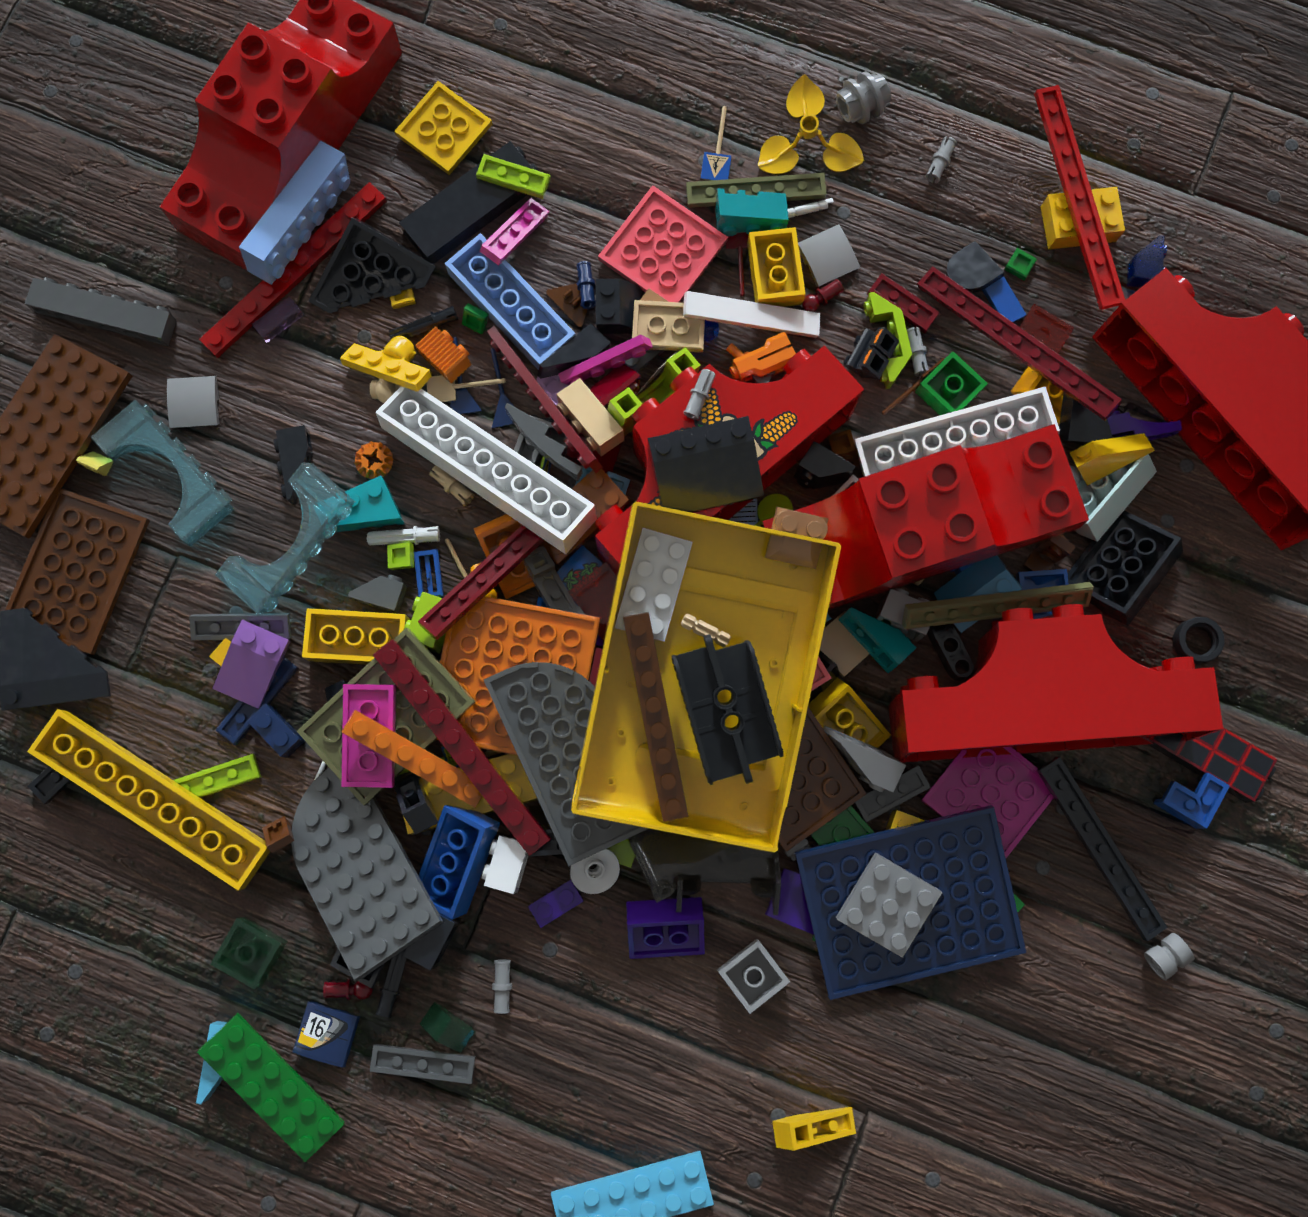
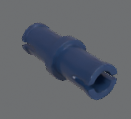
[576,261,596,309]

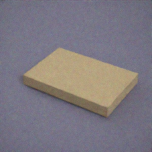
[632,300,705,352]

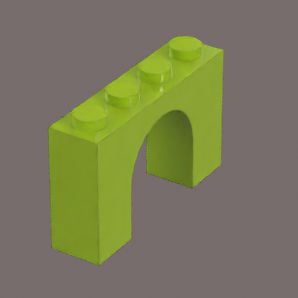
[607,347,701,436]

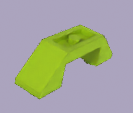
[864,292,912,389]

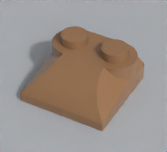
[765,507,829,569]

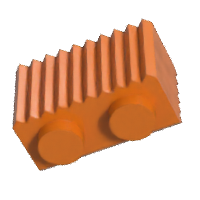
[415,327,471,383]

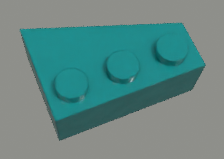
[715,188,789,236]
[314,475,405,533]

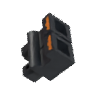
[843,327,899,379]

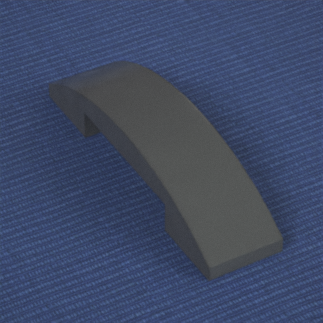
[523,545,585,615]

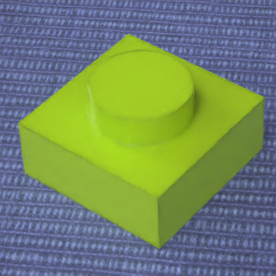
[387,542,414,570]

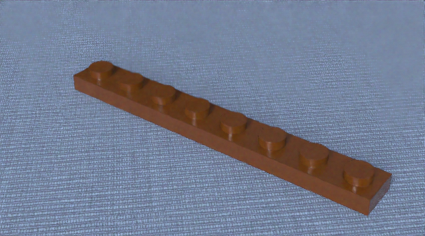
[623,612,689,822]

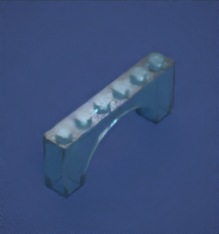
[91,400,235,547]
[215,463,355,614]

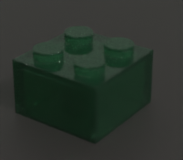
[210,917,288,990]

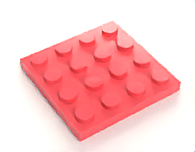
[598,185,728,303]

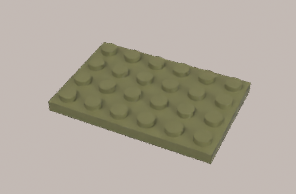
[297,628,476,806]

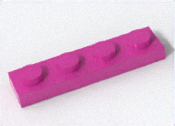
[479,198,550,266]
[558,334,653,385]

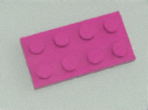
[341,684,396,788]

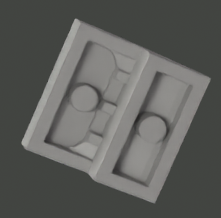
[798,224,860,287]
[167,376,220,428]

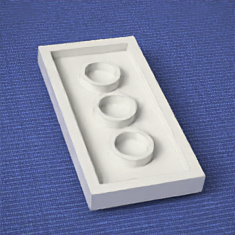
[615,528,693,642]

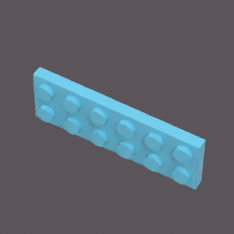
[551,1151,714,1217]

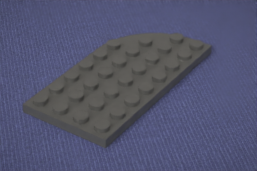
[484,662,649,866]
[291,768,443,981]

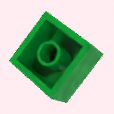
[915,351,988,415]

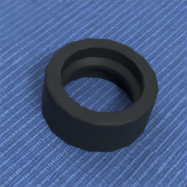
[1173,617,1225,664]

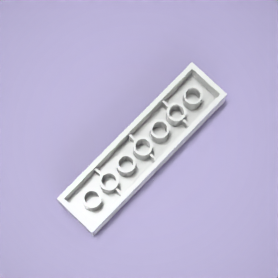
[855,387,1060,477]

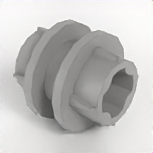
[836,71,891,124]

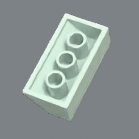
[1075,454,1157,541]

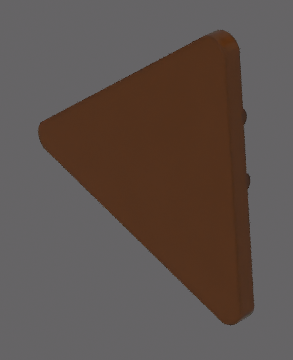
[546,281,596,328]

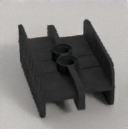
[671,634,784,785]

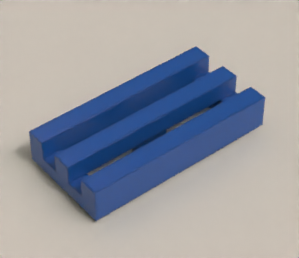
[414,549,444,598]

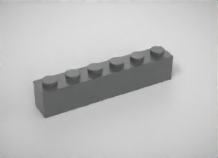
[24,277,177,346]

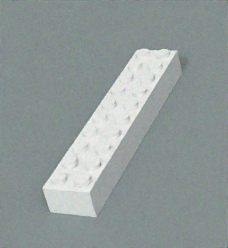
[376,386,597,554]

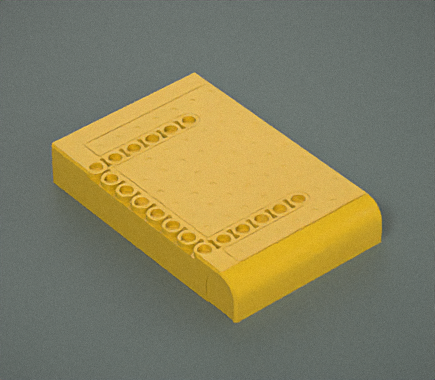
[571,502,841,853]

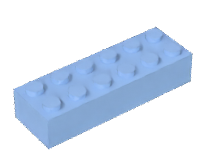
[239,141,350,285]
[445,233,576,370]

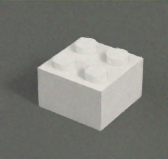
[482,836,529,894]

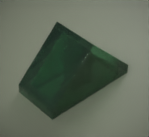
[420,1002,476,1053]

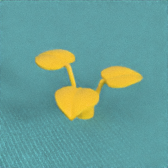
[758,74,864,174]

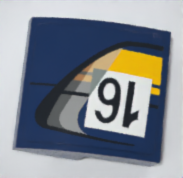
[293,1002,360,1068]

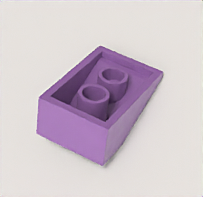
[212,620,291,709]

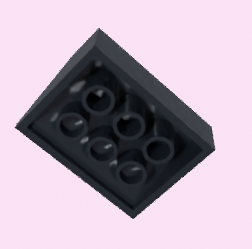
[648,416,764,513]
[1067,510,1183,626]

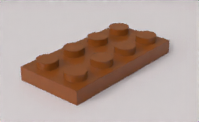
[540,469,631,566]

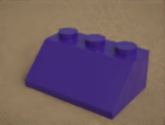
[626,897,705,959]

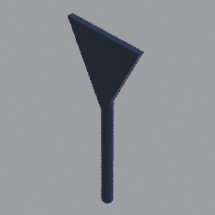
[450,337,482,415]
[491,348,515,429]

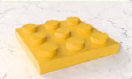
[394,81,493,175]

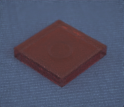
[1019,304,1074,354]

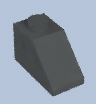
[348,575,407,614]

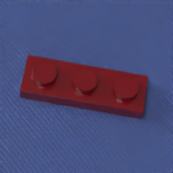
[867,273,940,334]

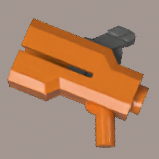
[726,332,796,383]

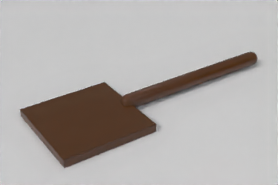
[882,358,944,415]

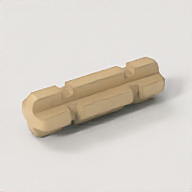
[681,614,731,647]

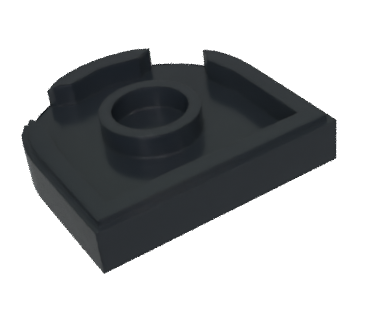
[947,241,1004,293]

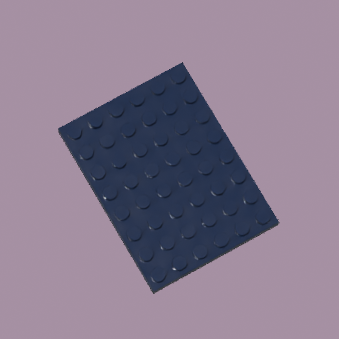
[795,805,1026,1000]

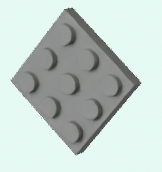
[836,852,942,958]

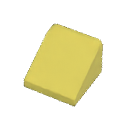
[76,452,113,476]

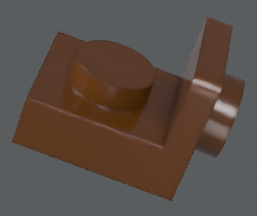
[827,429,860,466]
[262,816,294,853]

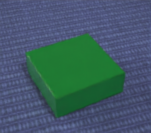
[1004,248,1037,280]
[462,303,489,334]

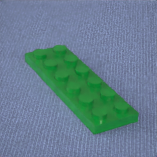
[197,1013,345,1162]

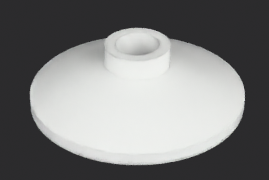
[570,849,620,894]

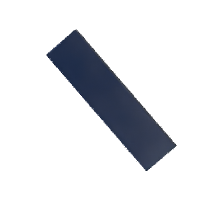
[216,657,299,746]

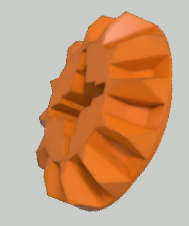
[354,441,393,479]

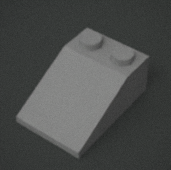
[823,725,906,792]

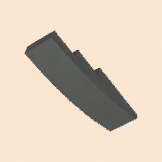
[505,403,583,481]

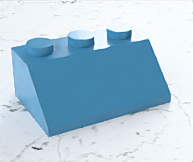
[934,555,1023,633]

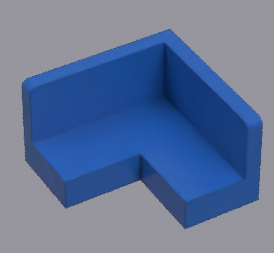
[1153,773,1230,829]

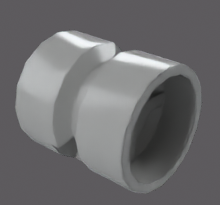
[1144,933,1195,981]

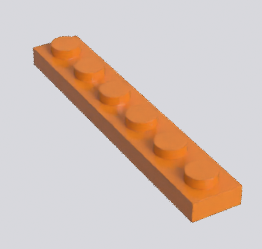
[341,710,482,808]

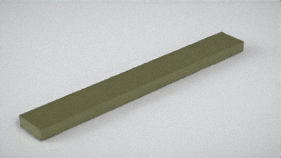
[902,582,1094,629]

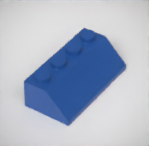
[419,805,500,920]

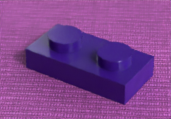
[528,880,584,928]

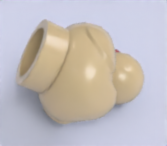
[370,378,401,403]

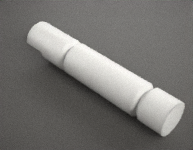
[788,198,834,218]

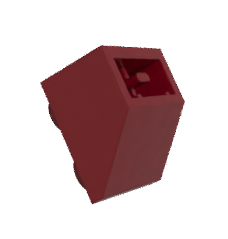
[590,364,640,410]

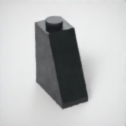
[1059,392,1113,443]

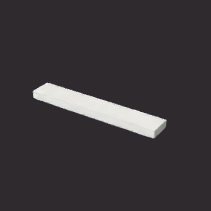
[683,291,820,338]

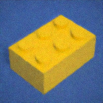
[1041,187,1125,250]
[747,227,805,307]

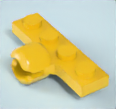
[340,336,432,392]

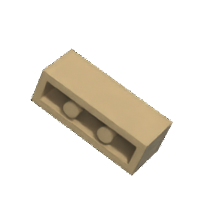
[556,378,624,456]

